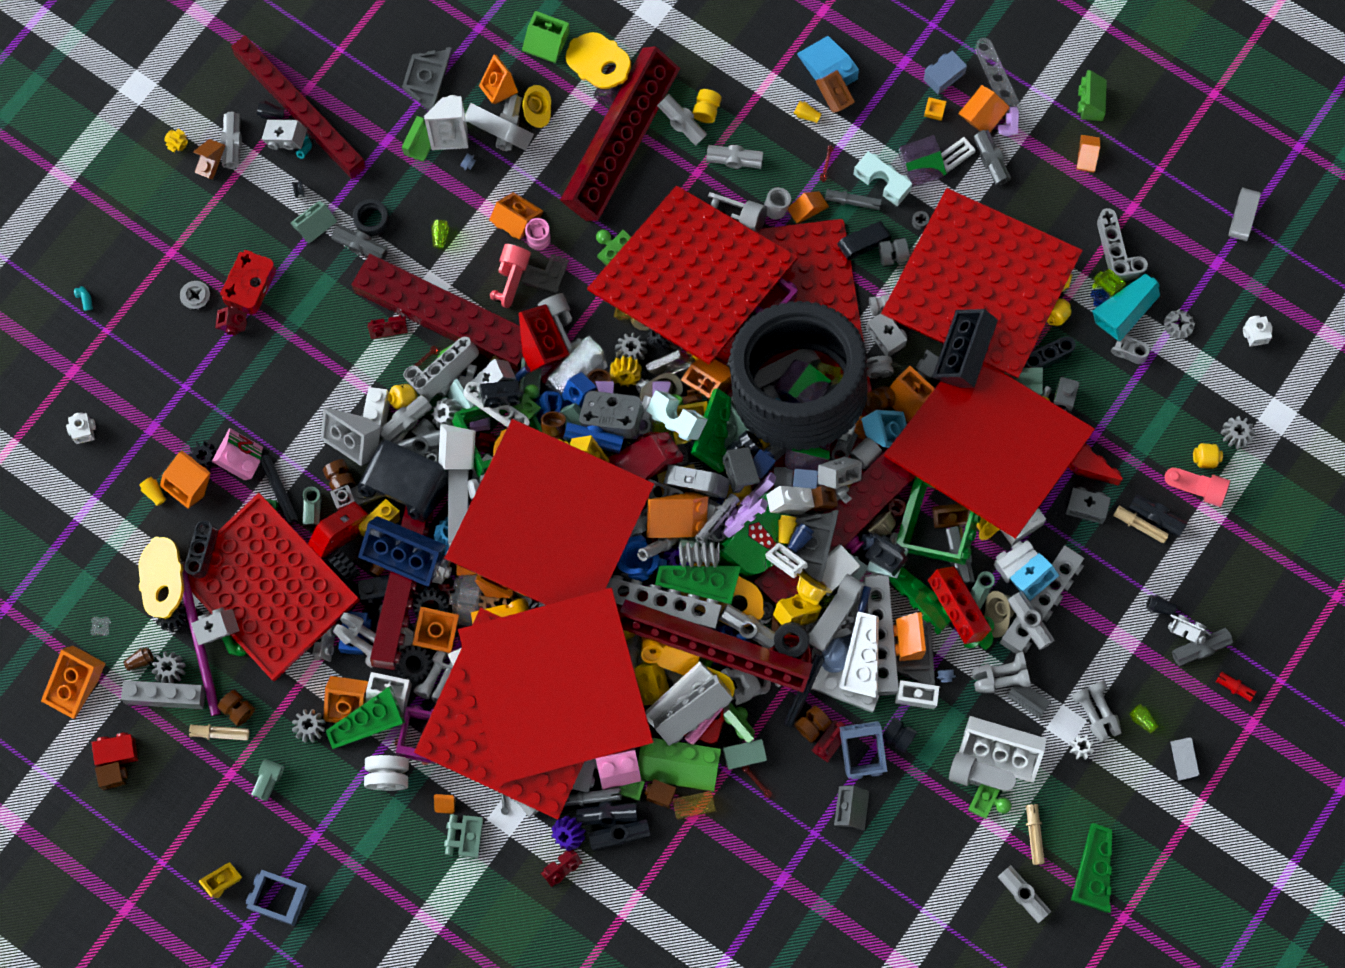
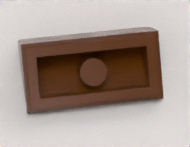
[932,503,970,528]

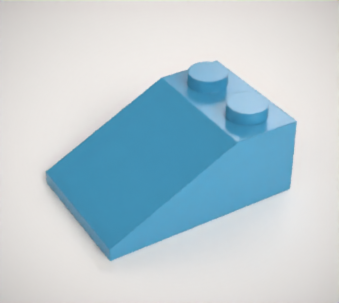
[797,36,859,86]

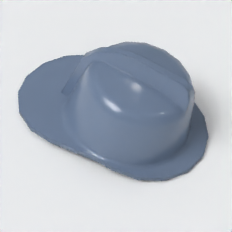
[821,635,852,673]

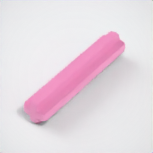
[685,708,723,745]

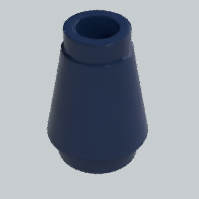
[787,523,814,553]

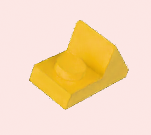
[199,862,242,898]

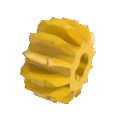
[610,356,642,387]

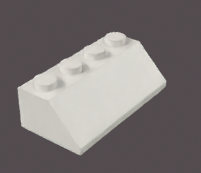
[424,95,468,150]
[959,716,1046,783]

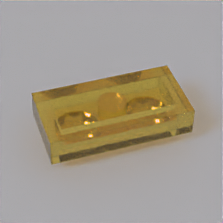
[672,791,716,820]

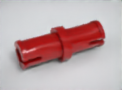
[1216,671,1257,702]

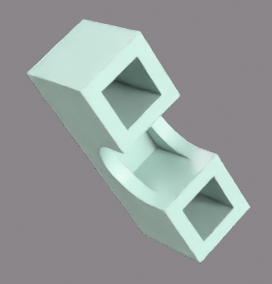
[853,151,912,206]
[646,391,708,441]

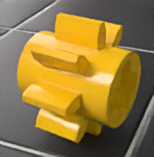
[165,128,188,153]

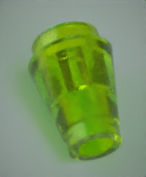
[431,220,450,249]
[1129,704,1159,733]

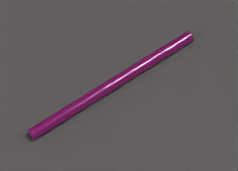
[182,564,221,716]

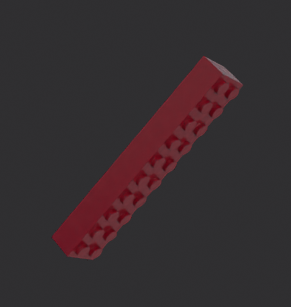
[560,46,680,221]
[351,253,524,372]
[754,448,916,608]

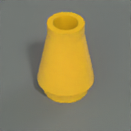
[793,101,821,123]
[139,477,166,506]
[778,515,797,544]

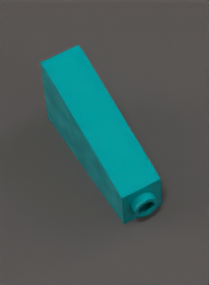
[1092,274,1160,342]

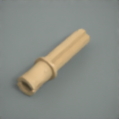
[1113,505,1168,543]
[189,724,250,740]
[1025,804,1044,865]

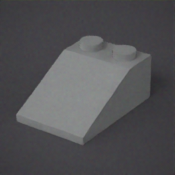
[321,407,381,466]

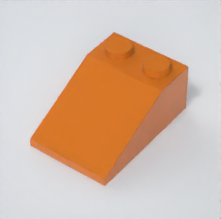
[647,492,708,538]
[41,646,105,719]

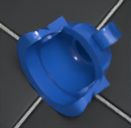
[617,535,667,582]

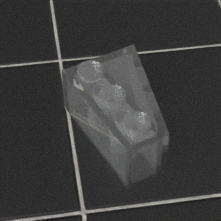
[547,335,608,396]
[449,574,482,626]

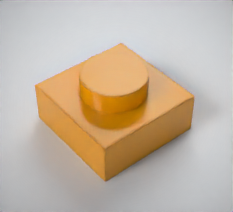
[924,97,947,121]

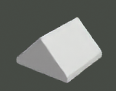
[438,424,476,469]
[822,544,860,597]

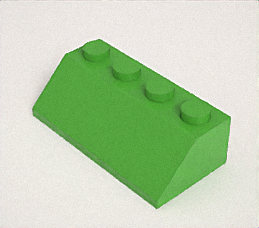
[638,738,721,792]

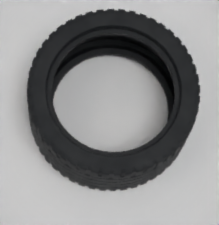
[729,301,867,450]

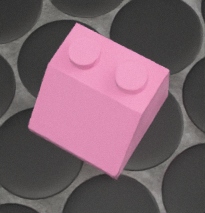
[595,748,641,790]

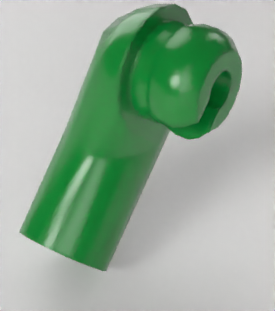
[222,635,247,657]

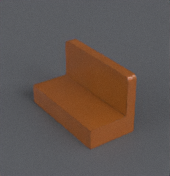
[815,70,855,112]

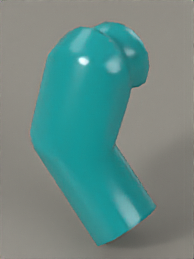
[296,133,312,159]
[74,286,93,311]

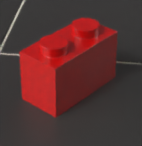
[91,732,138,767]

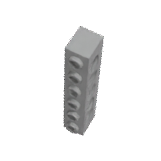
[1000,546,1084,654]
[606,575,722,630]
[861,575,899,696]

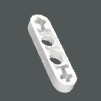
[463,382,529,427]

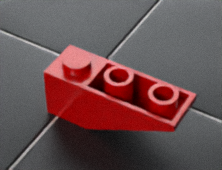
[1068,443,1123,485]

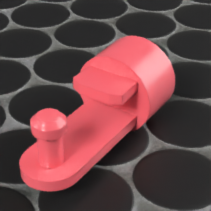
[490,244,531,308]
[1165,468,1231,507]

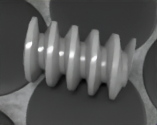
[679,542,720,568]

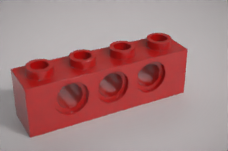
[928,566,992,644]

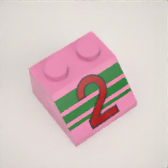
[212,428,263,480]

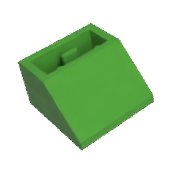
[522,11,570,64]
[1078,70,1106,121]

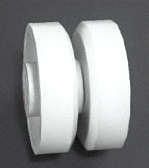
[364,755,409,791]

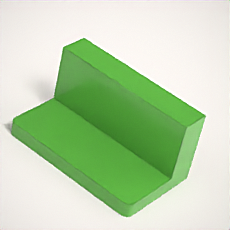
[402,116,431,162]

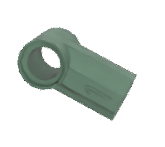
[303,487,322,527]
[970,571,995,609]
[251,759,284,802]

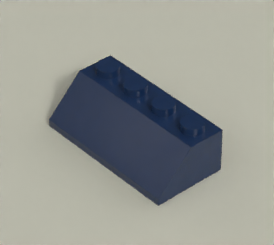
[358,516,447,587]

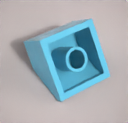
[861,410,907,447]

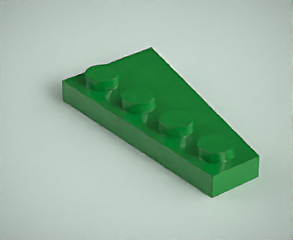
[691,388,732,473]
[655,565,741,604]
[889,567,951,635]
[326,686,405,749]
[1071,823,1112,913]

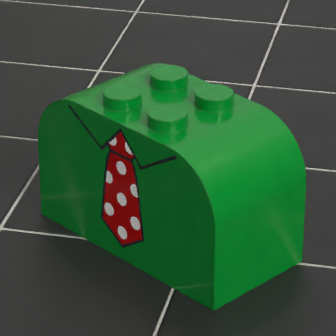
[715,493,792,578]

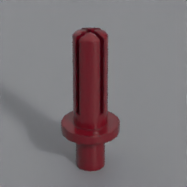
[541,361,563,384]

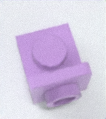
[998,107,1019,136]

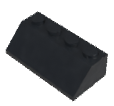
[932,309,998,388]

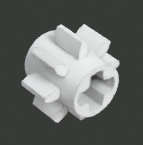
[1069,735,1094,760]

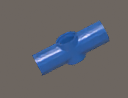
[563,422,624,454]

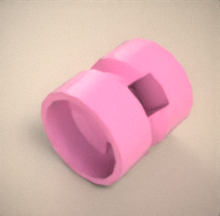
[525,218,551,250]

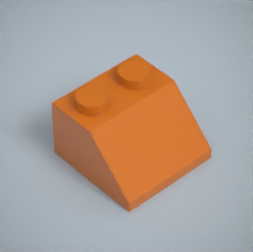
[489,192,544,239]
[893,612,926,661]
[324,676,369,723]

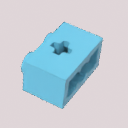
[1010,553,1060,601]

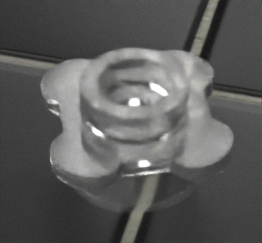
[90,617,111,636]

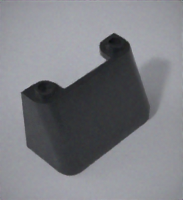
[358,440,448,523]

